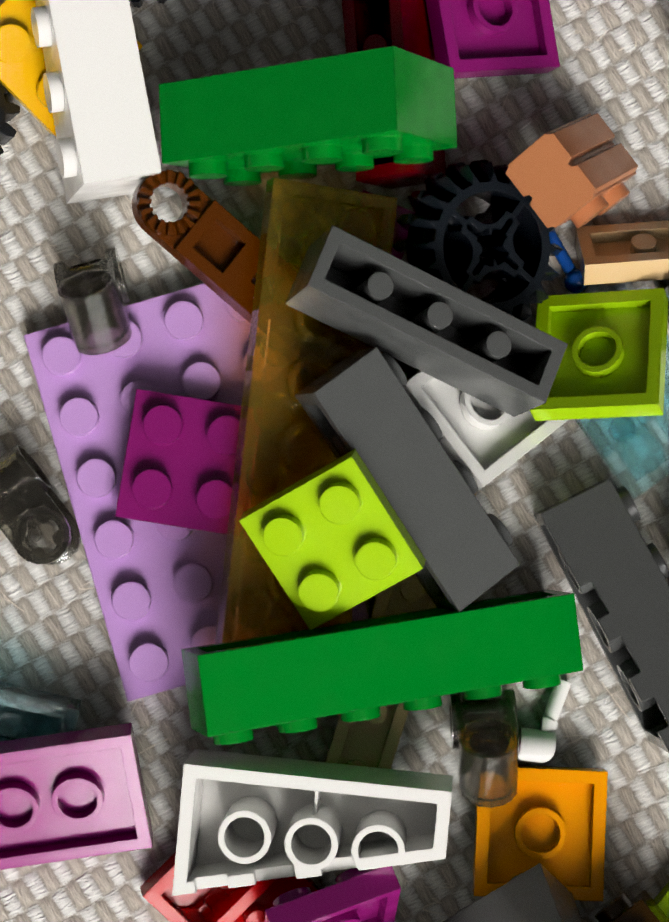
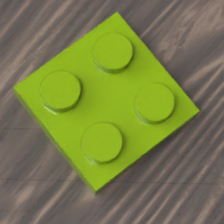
[530,288,668,421]
[239,449,426,630]

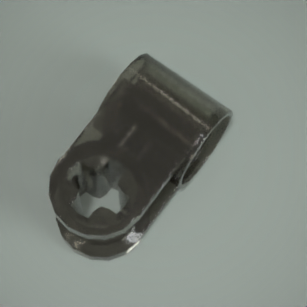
[53,247,132,355]
[0,444,81,565]
[449,688,519,808]

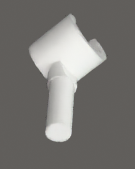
[516,679,571,765]

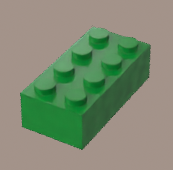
[159,46,457,186]

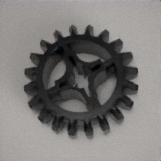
[392,160,564,321]

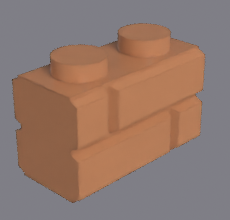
[506,113,638,229]

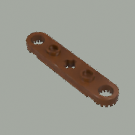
[132,169,383,380]

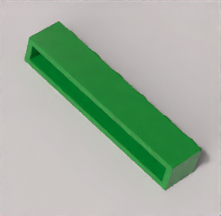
[181,589,583,745]

